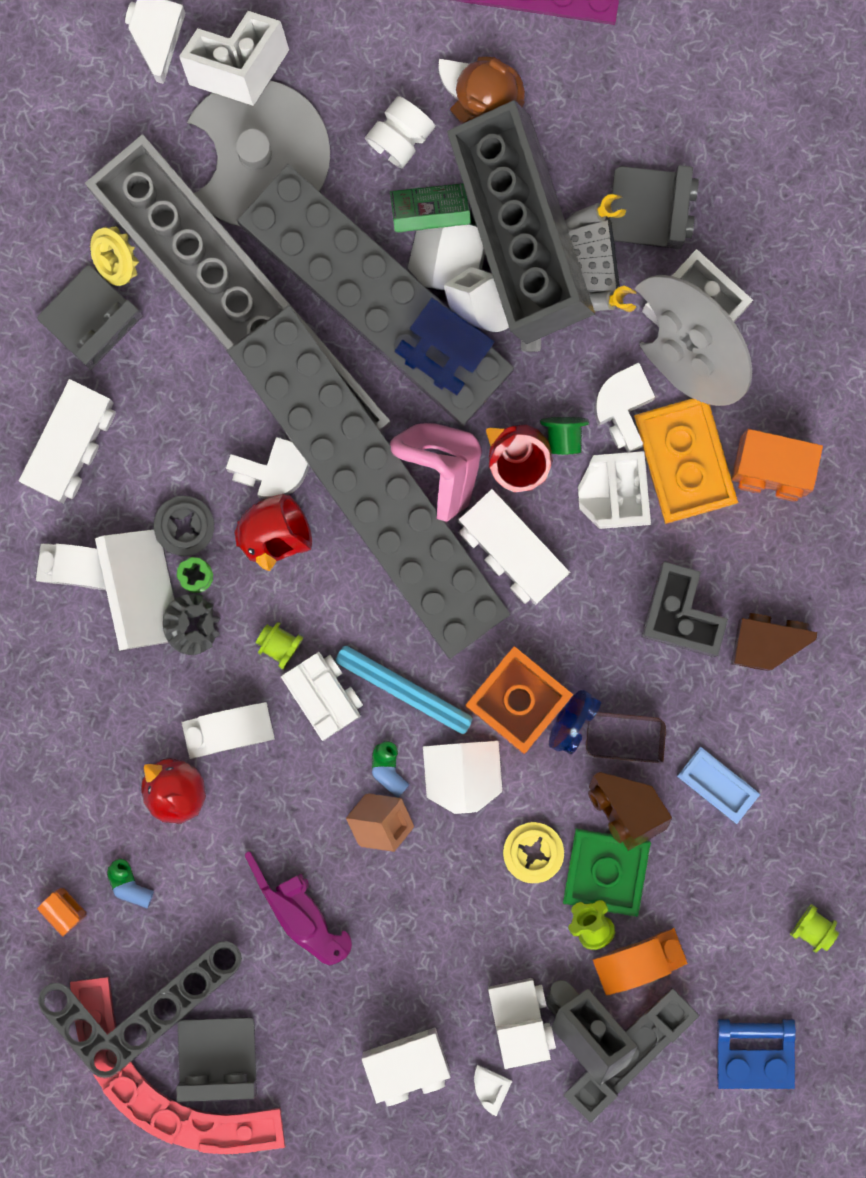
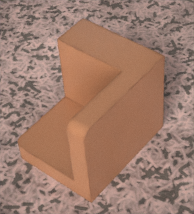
[346,794,414,852]

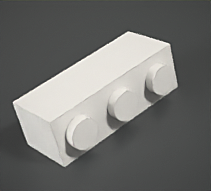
[19,379,116,504]
[458,489,570,605]

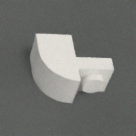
[444,267,509,332]
[595,363,655,453]
[226,437,309,499]
[36,544,106,590]
[182,702,275,759]

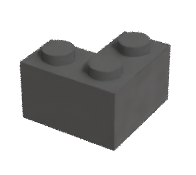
[641,562,728,657]

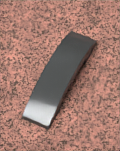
[563,988,700,1123]

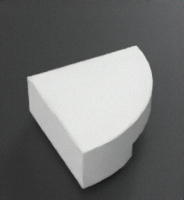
[439,59,469,100]
[474,1064,512,1116]

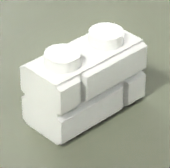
[281,652,363,741]

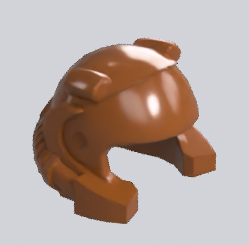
[450,56,525,123]

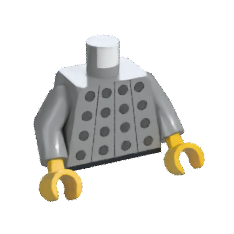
[565,194,637,312]

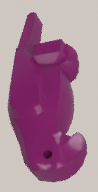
[245,852,352,966]

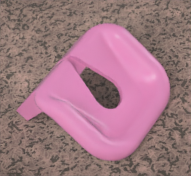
[389,423,482,522]

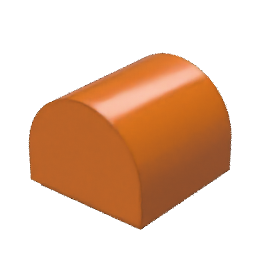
[37,888,87,937]

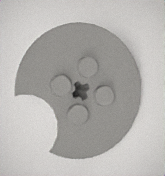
[187,81,330,226]
[635,275,752,406]

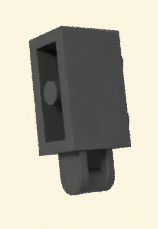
[546,980,638,1086]

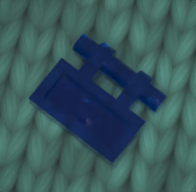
[394,298,495,396]

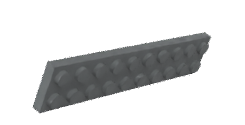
[226,305,511,659]

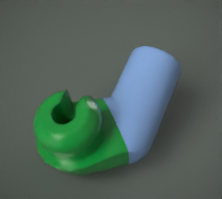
[372,741,410,798]
[107,859,154,909]

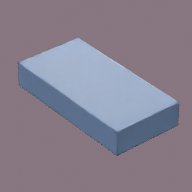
[677,747,760,824]

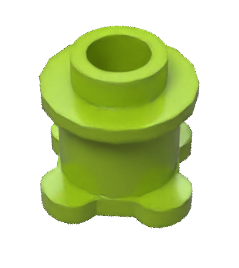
[255,622,303,670]
[568,900,616,950]
[790,904,839,953]

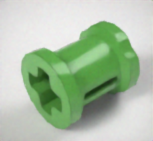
[177,557,213,593]

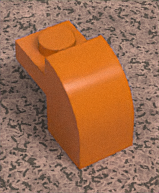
[593,928,688,996]

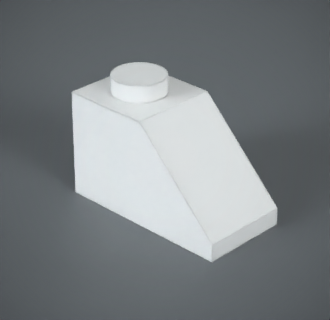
[125,0,186,84]

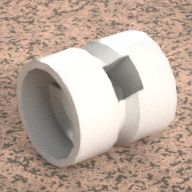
[365,96,435,168]

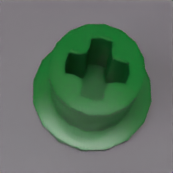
[540,417,589,455]

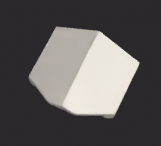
[408,225,485,290]
[578,451,651,529]
[423,741,502,814]

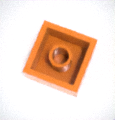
[731,429,823,502]
[465,646,573,754]

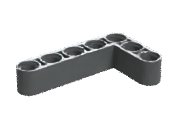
[38,941,242,1079]

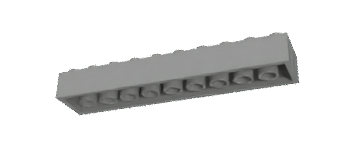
[85,134,391,434]

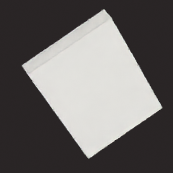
[95,529,174,650]

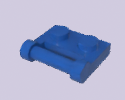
[717,1019,796,1089]

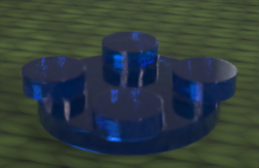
[549,690,601,755]

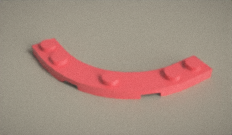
[70,976,286,1154]

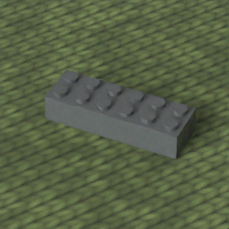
[447,100,595,344]

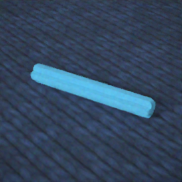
[336,646,473,734]

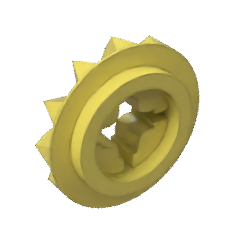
[90,226,139,286]
[503,822,564,883]

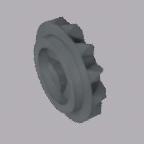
[153,496,214,557]
[163,594,221,655]

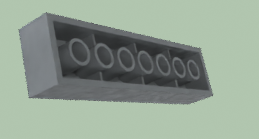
[237,164,514,427]

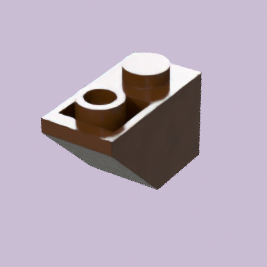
[731,613,818,671]
[588,772,672,851]

